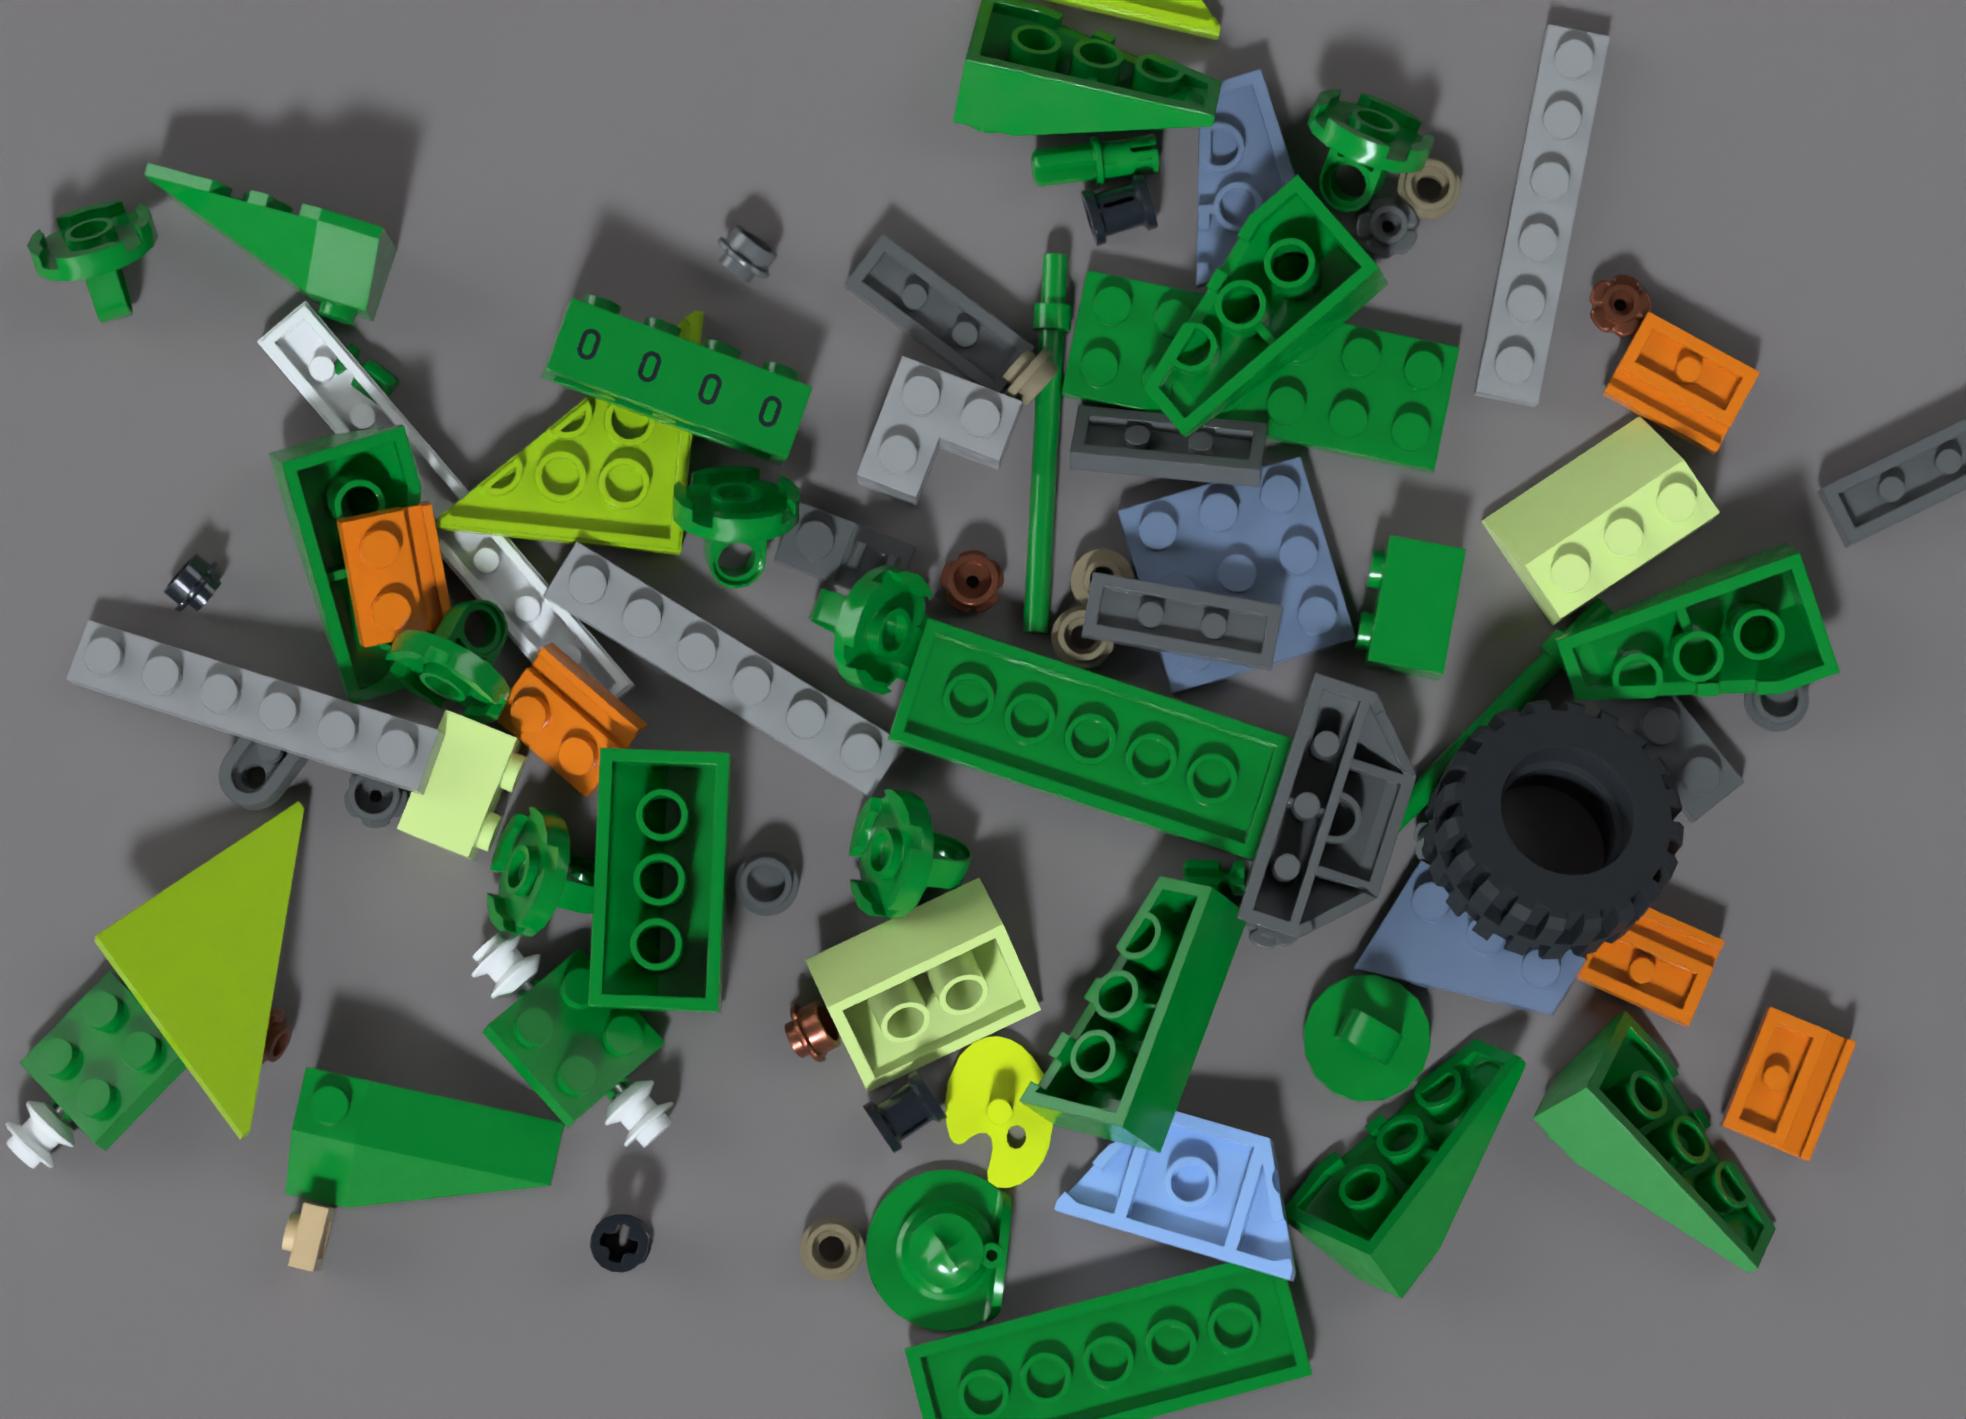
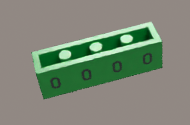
[541,294,813,466]

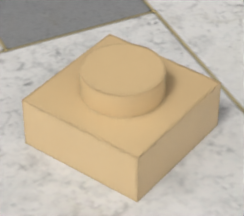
[282,1202,336,1272]

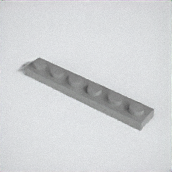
[1474,24,1610,408]
[543,542,902,798]
[66,620,445,795]

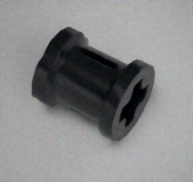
[1081,173,1158,246]
[863,1071,948,1153]
[590,1214,652,1273]

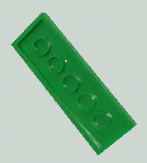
[1061,270,1460,474]
[887,618,1292,861]
[904,1262,1313,1419]

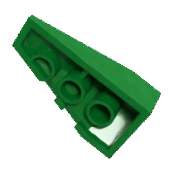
[953,0,1222,136]
[144,163,397,325]
[269,424,421,704]
[1555,542,1840,700]
[1533,1010,1776,1273]
[1285,1039,1526,1299]
[285,1067,565,1208]

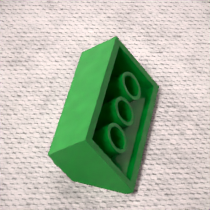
[588,748,733,1014]

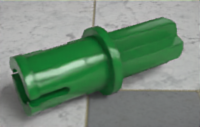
[1031,133,1159,187]

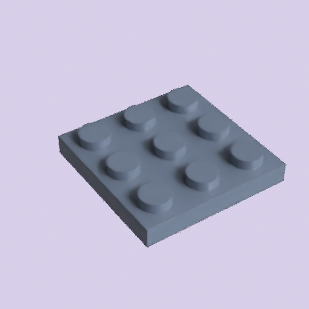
[1117,457,1356,695]

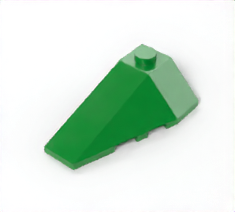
[1143,174,1388,438]

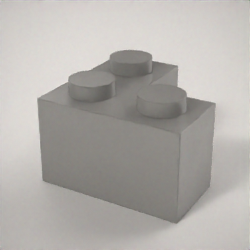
[856,356,1022,507]

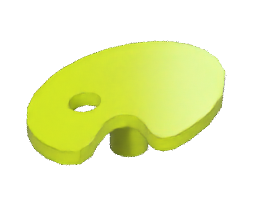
[945,1036,1053,1188]

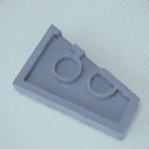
[1196,69,1295,289]
[1354,860,1587,1017]

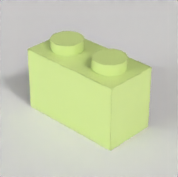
[397,710,527,861]

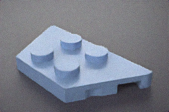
[1054,1111,1296,1282]

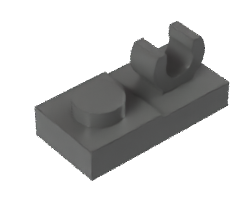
[774,502,916,591]

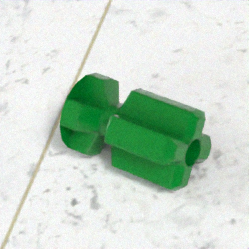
[334,343,399,404]
[1183,859,1244,896]

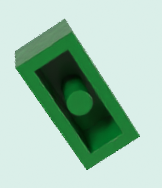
[1355,535,1466,680]

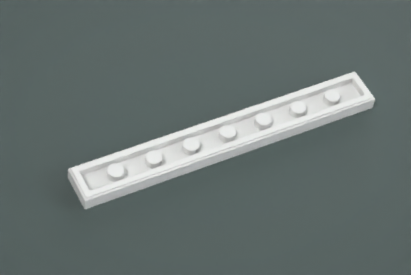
[257,301,636,700]

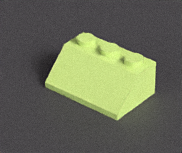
[1481,416,1720,626]
[805,878,1041,1092]

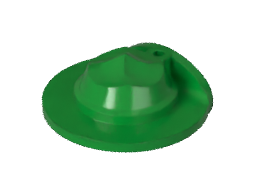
[866,1170,1012,1331]

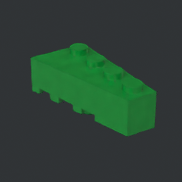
[1019,876,1246,1153]

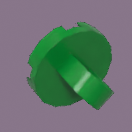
[1307,89,1435,213]
[27,201,158,323]
[673,466,800,589]
[808,565,934,695]
[386,600,511,723]
[849,789,973,919]
[487,807,595,936]
[1302,974,1431,1102]

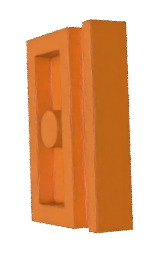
[1602,311,1760,455]
[337,501,451,648]
[497,642,648,798]
[1577,907,1725,1028]
[1719,1007,1857,1161]

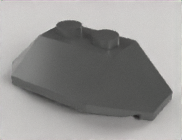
[1236,673,1417,939]

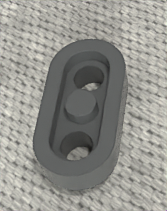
[219,737,309,810]

